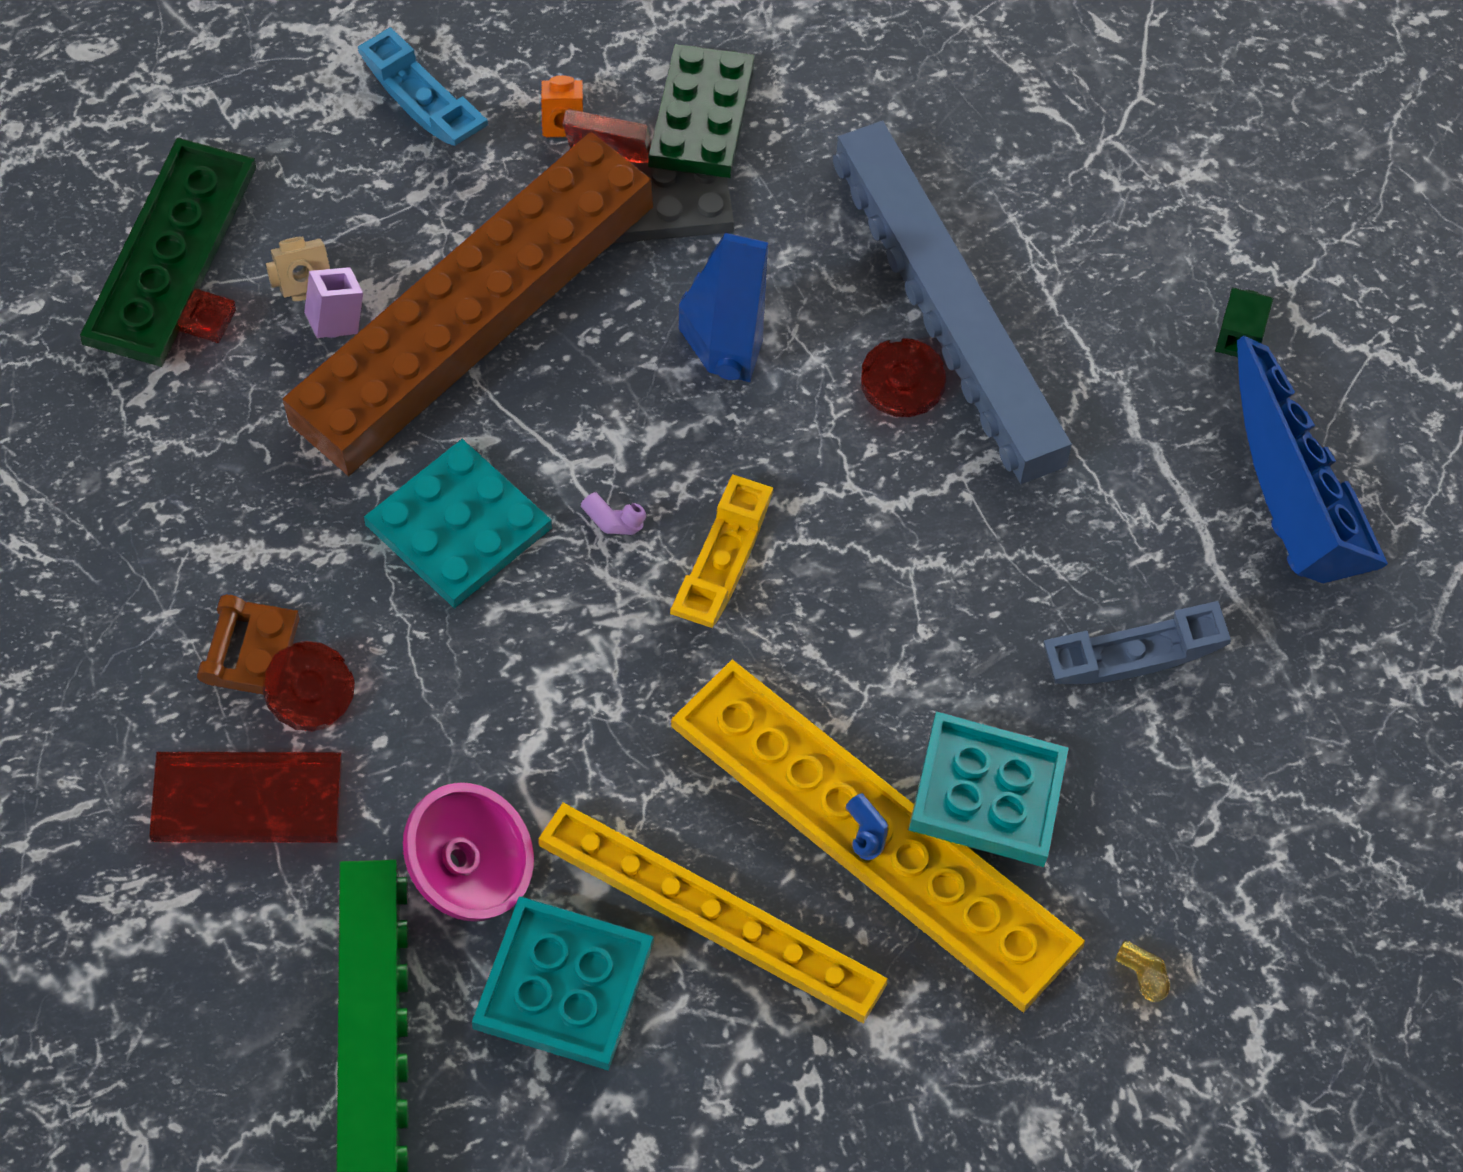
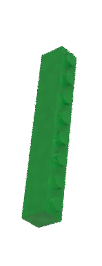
[337,859,409,1172]

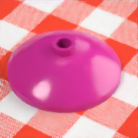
[403,783,534,921]

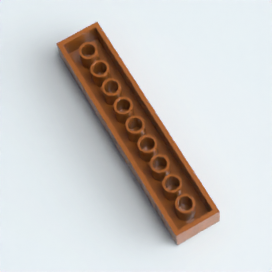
[282,131,653,476]

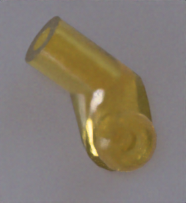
[1115,940,1171,1002]

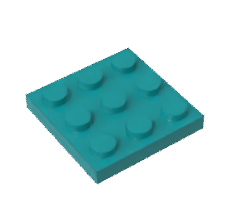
[364,439,552,608]
[908,711,1069,867]
[472,896,654,1071]

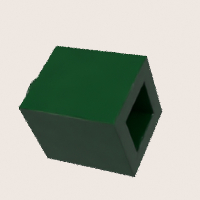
[1215,287,1274,357]

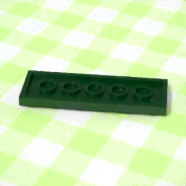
[80,137,256,367]

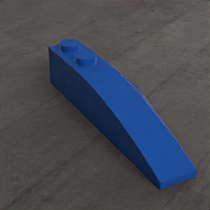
[1237,335,1388,583]

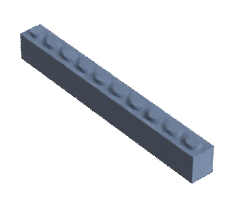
[833,120,1072,484]

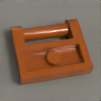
[197,594,300,697]

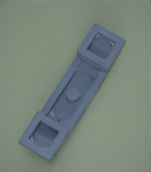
[1043,601,1231,684]

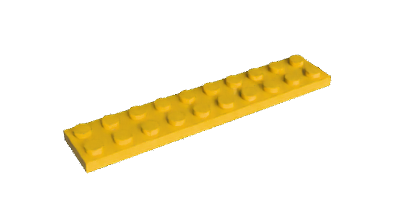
[671,659,1085,1013]

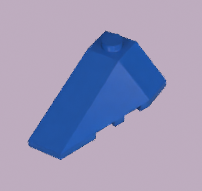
[679,233,768,382]

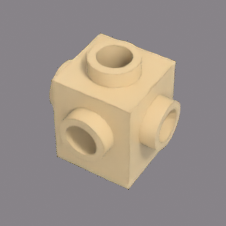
[266,237,330,301]

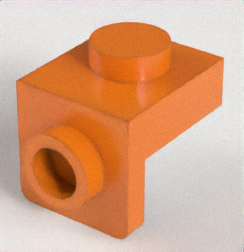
[541,76,583,137]

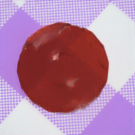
[861,338,946,417]
[262,641,355,732]

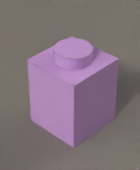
[304,267,363,338]

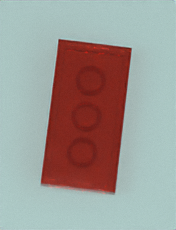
[149,752,342,843]

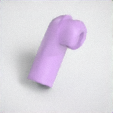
[581,492,646,535]

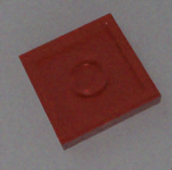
[563,109,651,164]

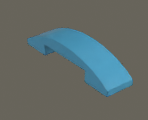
[357,27,488,146]

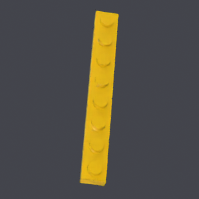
[538,802,888,1024]

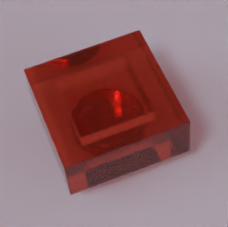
[178,288,236,343]

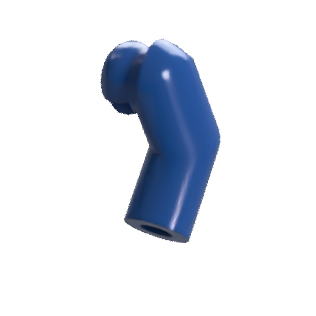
[845,793,889,860]

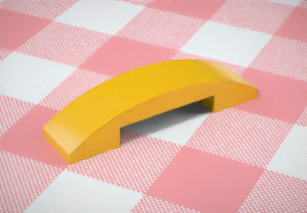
[670,474,774,628]

